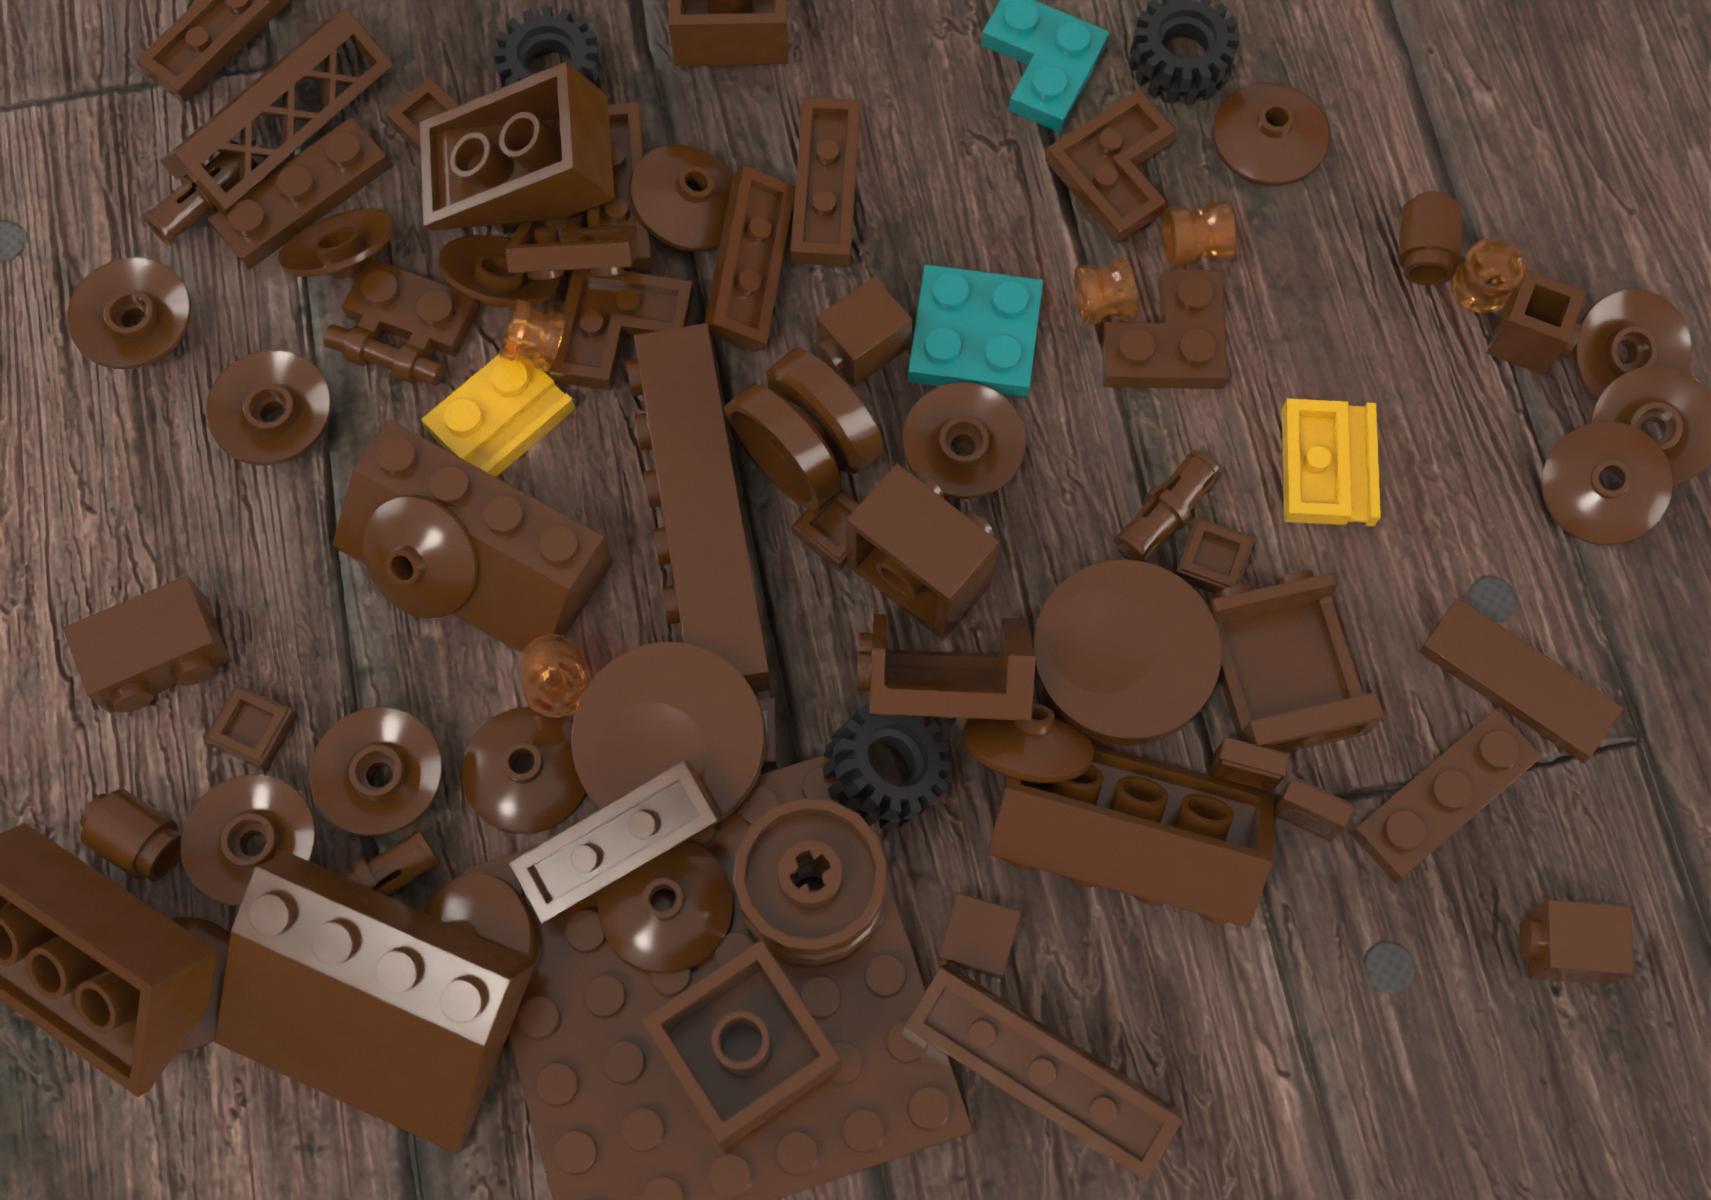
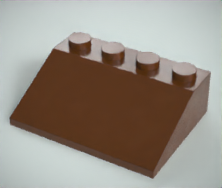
[215,854,536,1155]

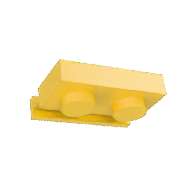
[421,342,575,477]
[1282,399,1381,527]

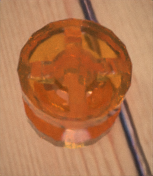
[1452,237,1526,314]
[1074,258,1137,326]
[500,298,566,372]

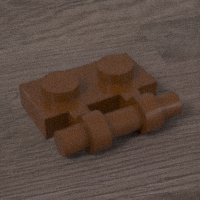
[323,258,480,386]

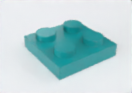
[908,264,1043,398]

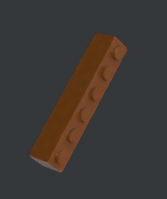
[626,323,771,693]

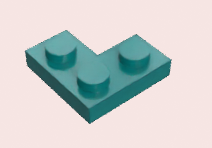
[981,0,1110,133]

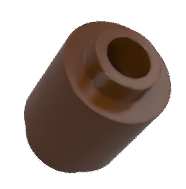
[1398,191,1463,285]
[80,789,182,882]

